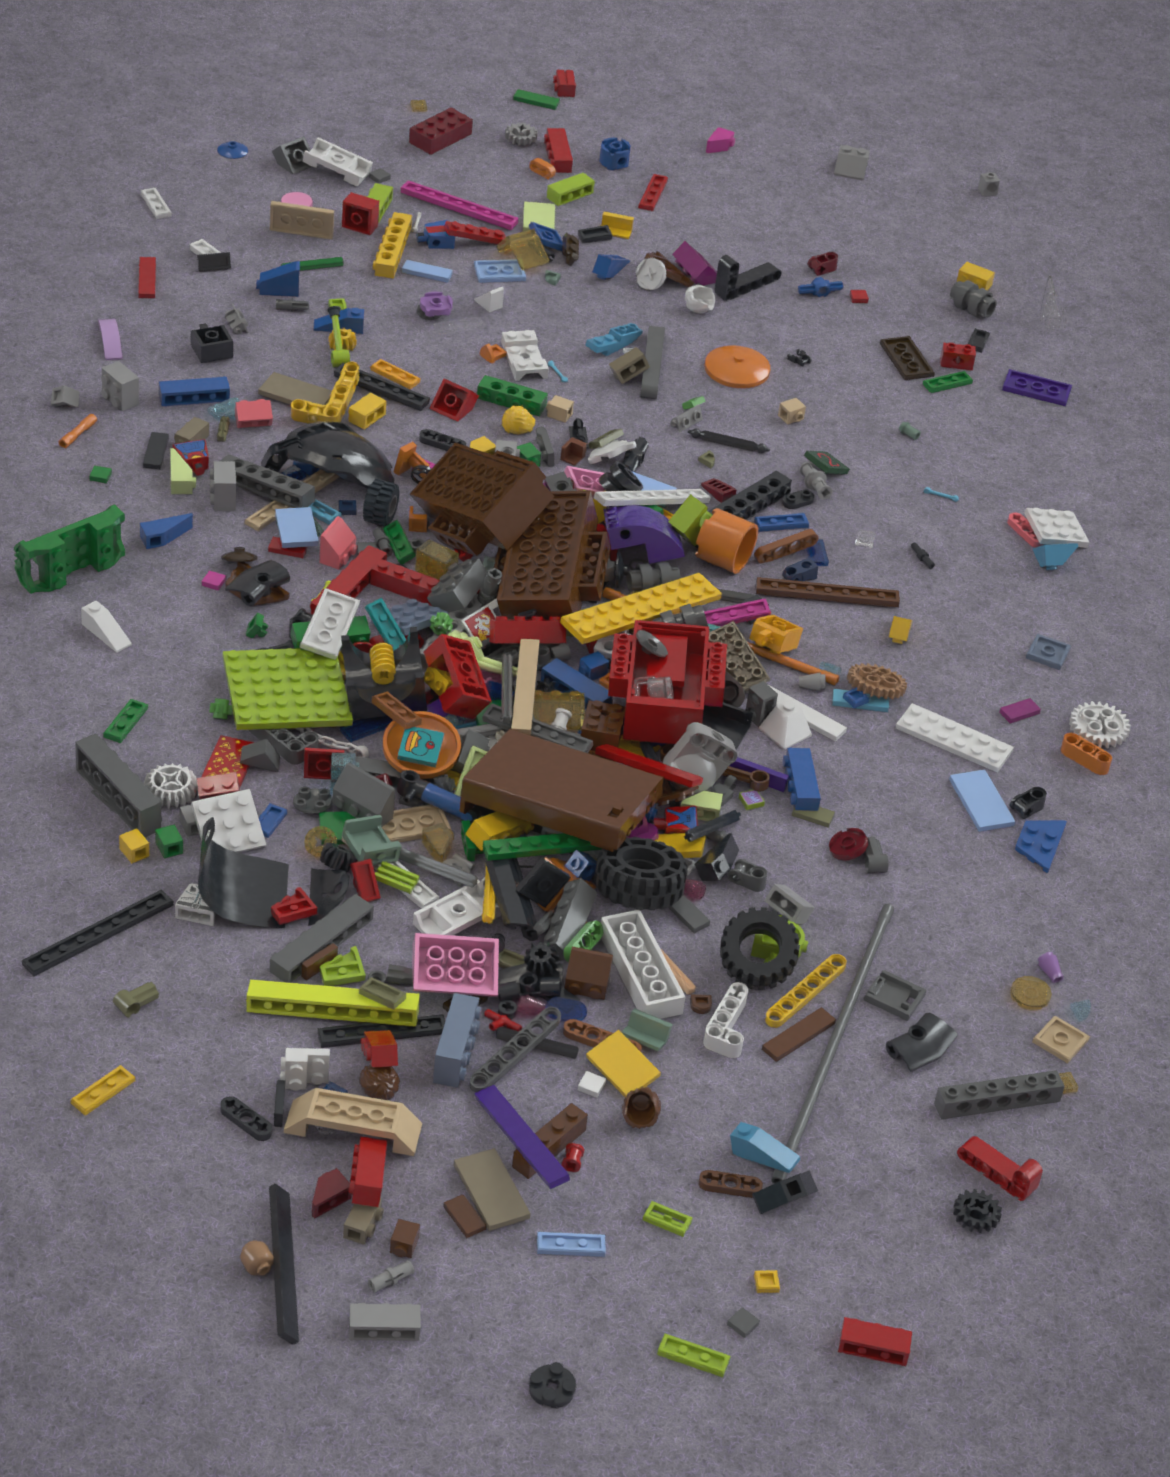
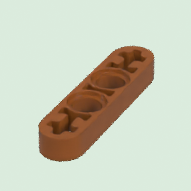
[754,529,819,564]
[563,1019,642,1052]

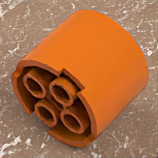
[695,508,758,574]

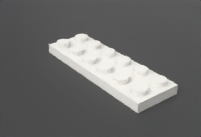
[895,703,1014,773]

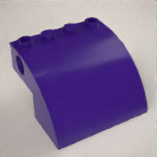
[603,505,685,564]

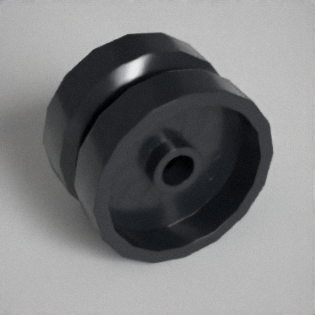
[599,461,643,491]

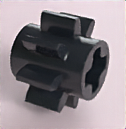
[535,678,559,702]

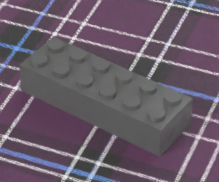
[75,733,162,837]

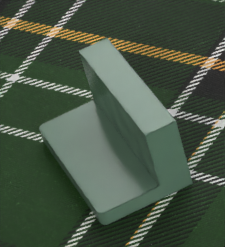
[622,1008,673,1051]

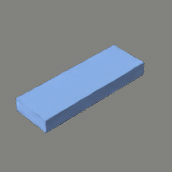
[402,260,453,283]
[537,1232,606,1257]

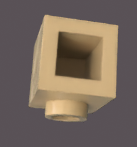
[546,395,574,423]
[778,398,806,424]

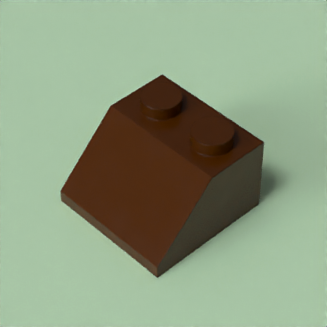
[564,946,613,1000]

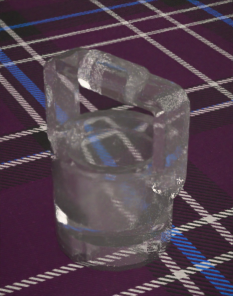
[632,676,674,699]

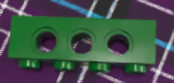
[477,375,548,417]

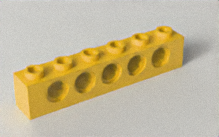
[373,212,412,279]

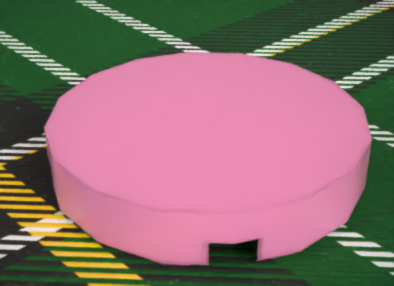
[281,192,313,207]

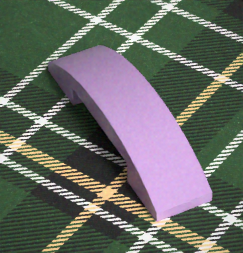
[98,319,122,360]

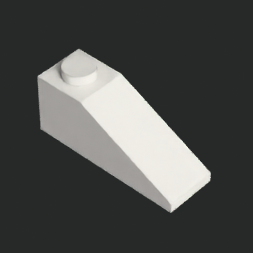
[81,601,132,653]

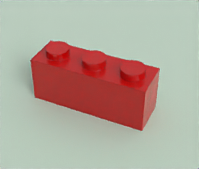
[361,1030,398,1067]
[838,1317,913,1366]

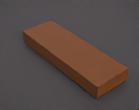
[372,692,422,730]

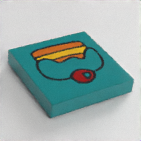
[397,727,444,768]

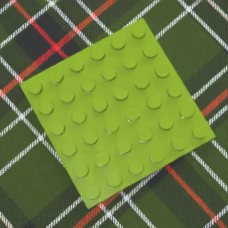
[222,648,353,730]

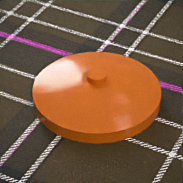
[705,345,770,388]
[382,711,461,779]

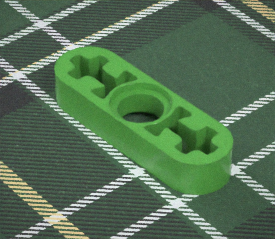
[564,920,604,963]

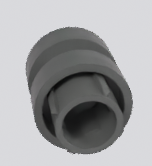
[950,280,997,318]
[626,562,681,592]
[653,604,708,626]

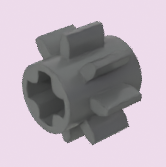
[433,774,456,793]

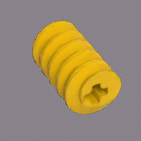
[369,643,396,684]

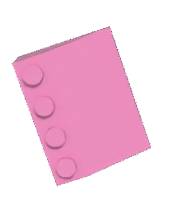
[412,933,499,997]

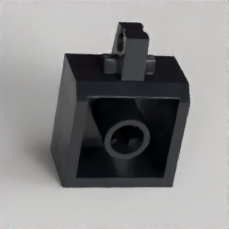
[190,323,233,363]

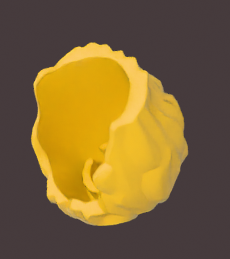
[502,406,535,435]

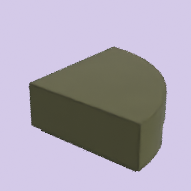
[698,450,715,469]

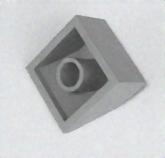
[834,145,870,180]

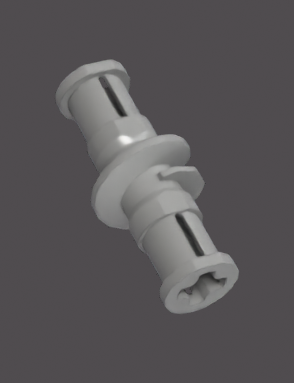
[799,461,833,499]

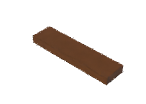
[762,1007,836,1062]

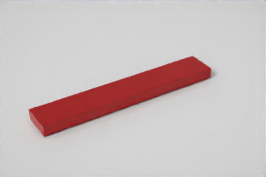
[595,744,703,788]

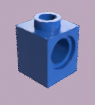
[565,850,597,881]

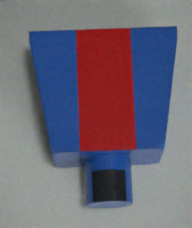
[416,220,455,249]

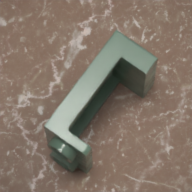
[342,815,402,865]

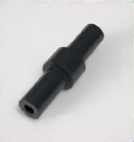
[911,542,935,569]

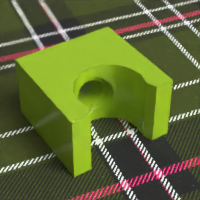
[668,494,712,546]

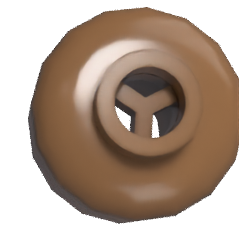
[240,1241,274,1275]

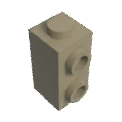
[174,417,209,444]
[343,1198,384,1245]

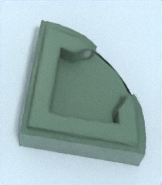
[545,270,561,286]

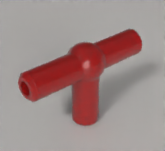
[484,1009,522,1031]

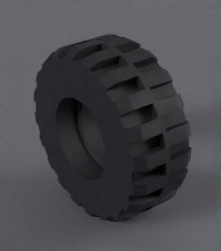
[594,837,688,911]

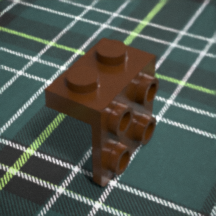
[655,778,699,806]

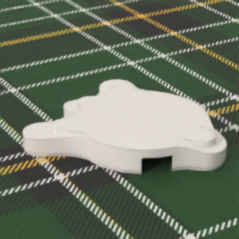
[588,440,637,464]

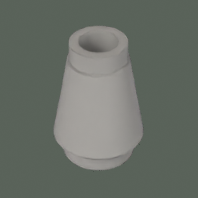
[799,672,825,691]

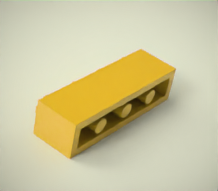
[466,811,535,851]

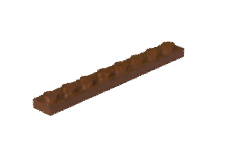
[756,577,900,607]

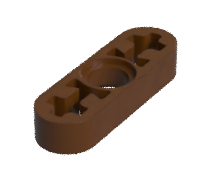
[698,1170,763,1198]

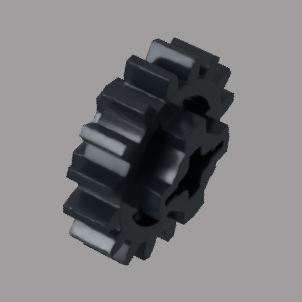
[953,1189,1002,1233]

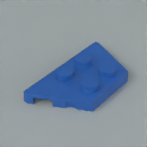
[1015,820,1067,873]

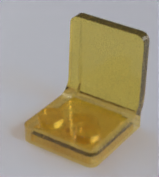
[496,229,549,270]

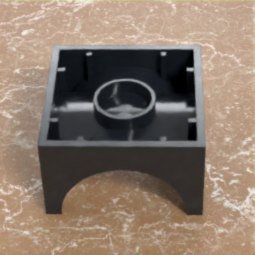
[341,627,427,720]

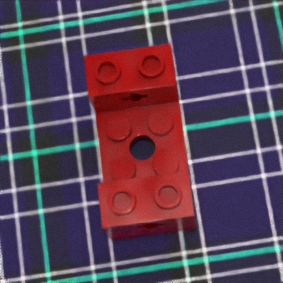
[423,634,492,719]

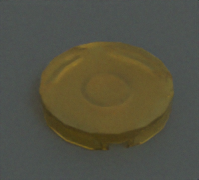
[1010,976,1052,1011]

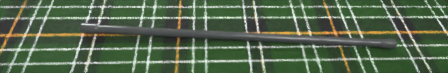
[771,904,894,1184]

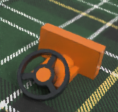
[393,441,432,484]

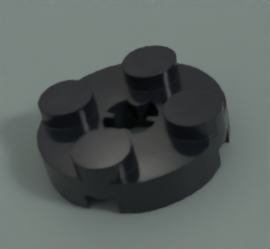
[529,1362,576,1408]

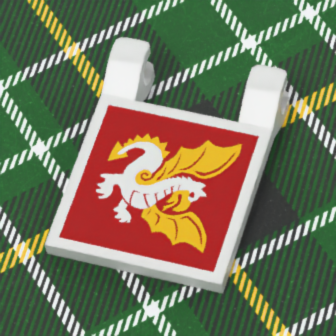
[460,599,498,641]

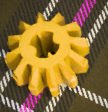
[328,328,357,351]

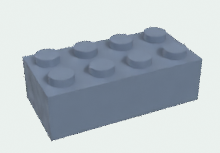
[433,993,482,1088]

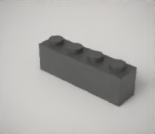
[543,878,597,961]

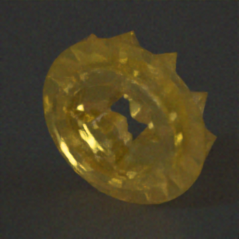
[304,826,337,858]

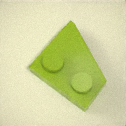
[320,946,366,986]

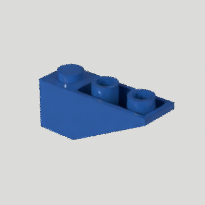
[140,513,193,549]

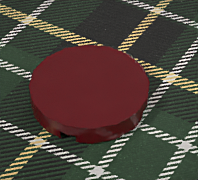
[829,828,868,861]

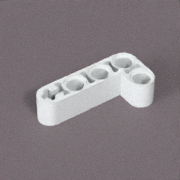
[703,982,748,1058]

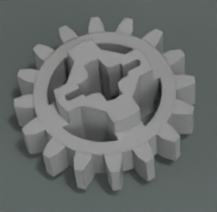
[505,122,538,146]

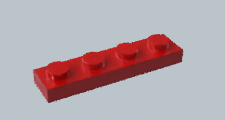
[444,221,507,245]

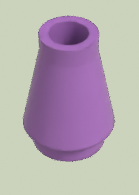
[1038,952,1064,983]

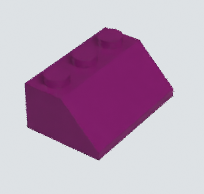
[672,241,717,286]

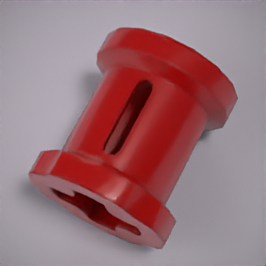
[561,1143,585,1172]

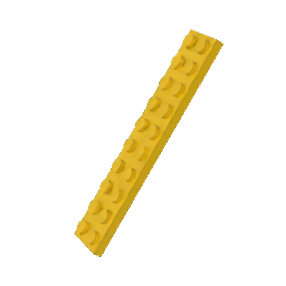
[560,573,722,644]

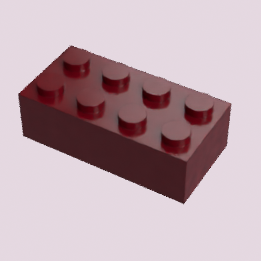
[409,108,473,155]

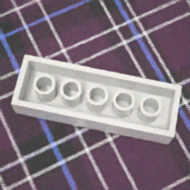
[601,910,685,1019]

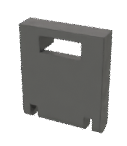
[864,970,926,1021]

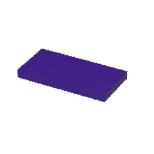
[1002,369,1072,407]

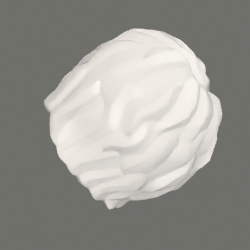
[685,285,715,314]

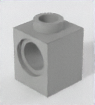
[978,172,1000,196]

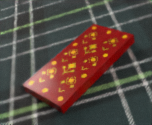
[197,735,255,791]

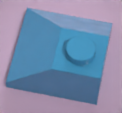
[1033,543,1078,570]

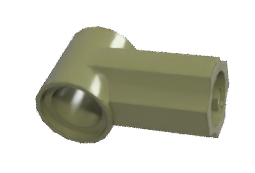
[113,981,159,1018]

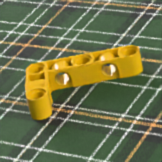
[291,361,359,424]

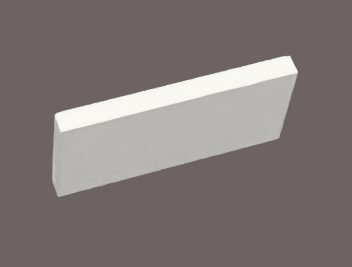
[300,588,360,660]

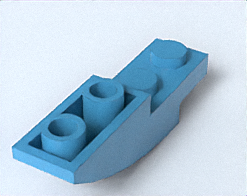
[585,323,643,356]

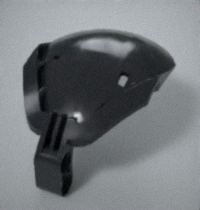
[261,421,395,489]

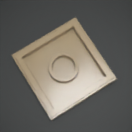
[1032,1016,1090,1063]

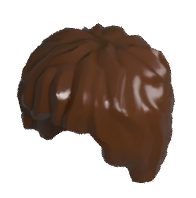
[359,1065,400,1100]
[622,1086,661,1129]

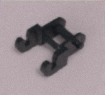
[787,349,812,367]

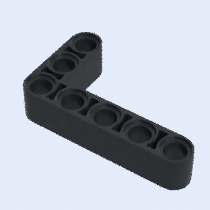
[714,255,782,301]

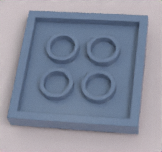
[370,599,448,636]

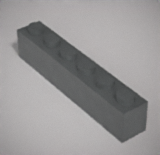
[270,894,374,983]

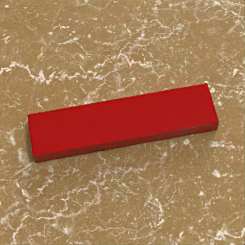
[638,174,668,211]
[139,257,156,299]

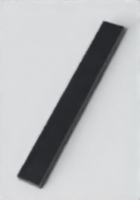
[22,889,174,977]
[269,1183,299,1344]

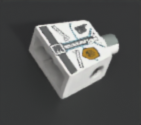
[175,884,216,926]

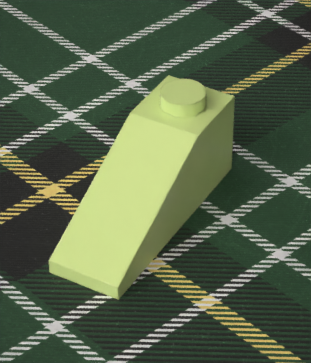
[170,448,196,494]

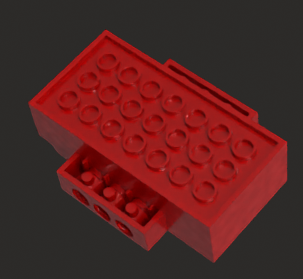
[608,620,727,744]

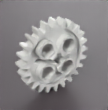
[1069,701,1131,748]

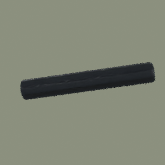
[496,1027,579,1059]

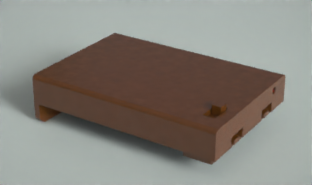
[459,729,663,852]

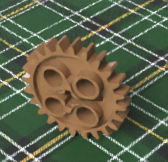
[847,663,907,699]

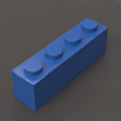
[159,376,230,406]
[540,658,613,710]
[783,748,821,811]

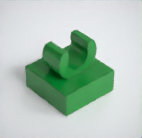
[246,613,268,638]

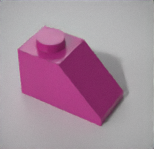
[706,127,735,153]

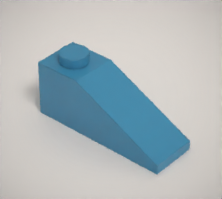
[730,1122,800,1173]

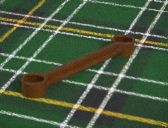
[660,744,769,792]

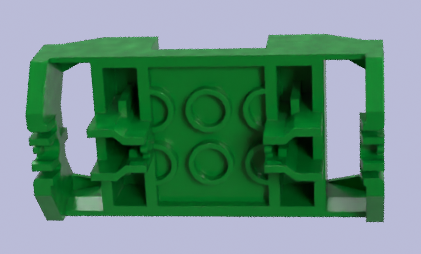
[14,504,125,594]

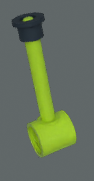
[327,306,350,367]

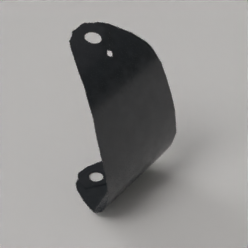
[198,817,350,929]

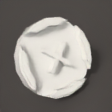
[636,258,666,290]

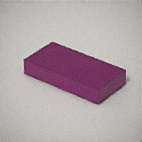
[999,698,1041,724]

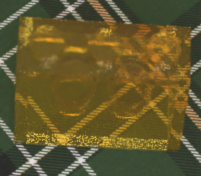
[533,690,585,730]

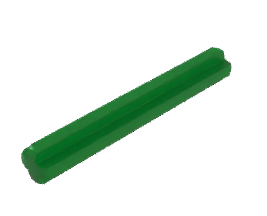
[281,257,344,271]

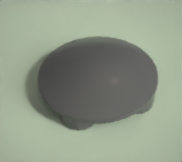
[293,786,332,814]

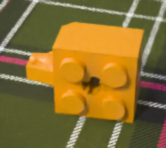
[749,614,803,654]

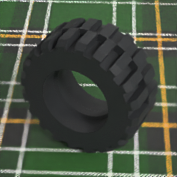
[720,907,800,990]

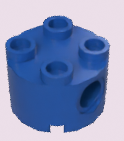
[599,137,631,170]

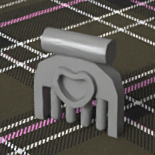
[437,853,475,887]

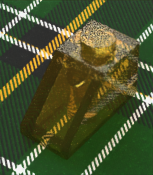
[421,822,454,863]

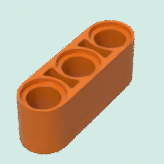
[1060,733,1112,775]

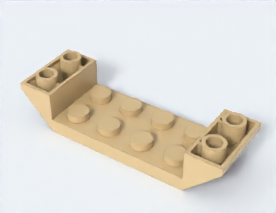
[284,1088,422,1156]

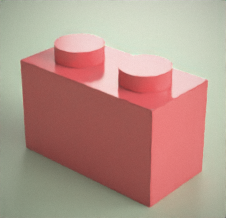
[234,399,273,428]

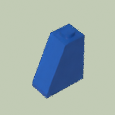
[256,261,300,297]

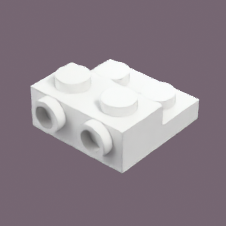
[280,1048,330,1091]

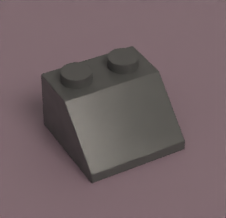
[272,136,313,174]

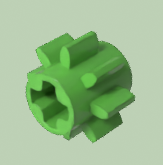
[430,612,453,635]
[209,698,233,720]

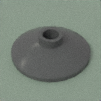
[636,630,668,657]

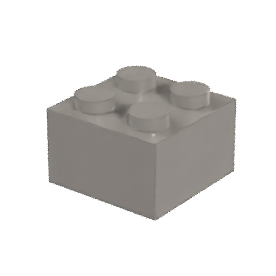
[101,361,139,411]
[210,462,236,511]

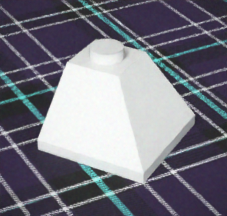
[759,699,812,750]

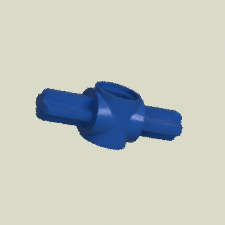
[798,277,843,297]

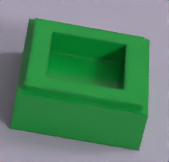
[89,465,112,484]

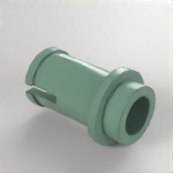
[899,422,921,440]

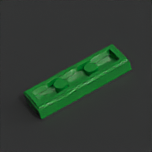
[513,89,560,110]
[923,371,973,393]
[383,519,416,564]
[103,699,148,743]

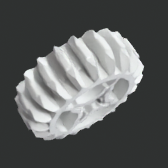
[144,763,198,809]

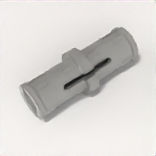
[368,1260,414,1293]

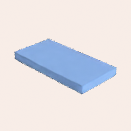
[949,770,1015,832]

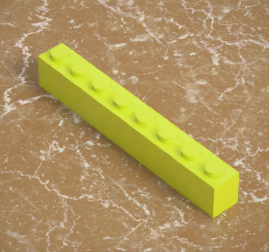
[246,979,420,1026]

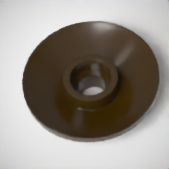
[221,547,258,562]

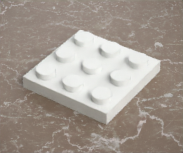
[1024,508,1090,548]
[191,789,266,853]

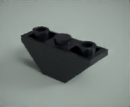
[752,1170,818,1214]

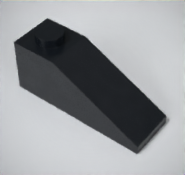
[694,833,739,881]

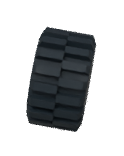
[363,479,399,527]

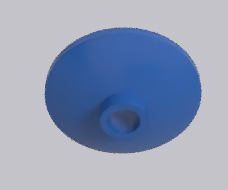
[217,141,248,159]

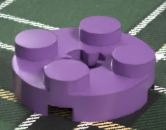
[420,291,453,317]

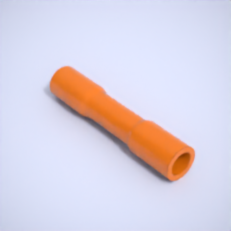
[58,414,97,448]

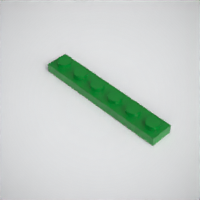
[482,833,602,861]

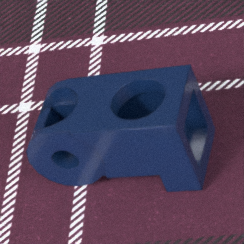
[782,557,818,581]

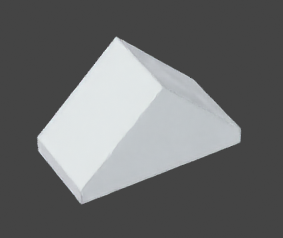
[474,286,504,312]

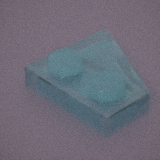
[207,397,240,421]

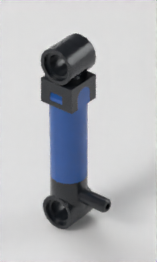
[397,770,497,824]

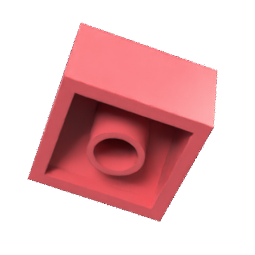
[319,516,357,570]

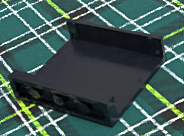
[702,703,753,752]

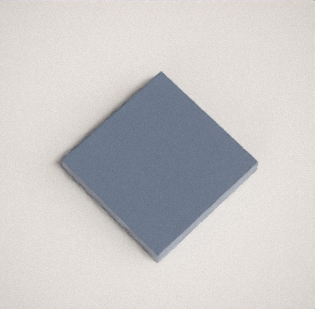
[1026,634,1071,670]

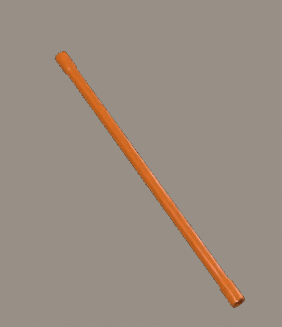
[602,587,840,686]

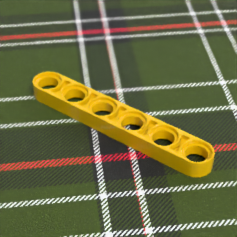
[765,954,847,1028]

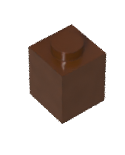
[390,1219,420,1258]

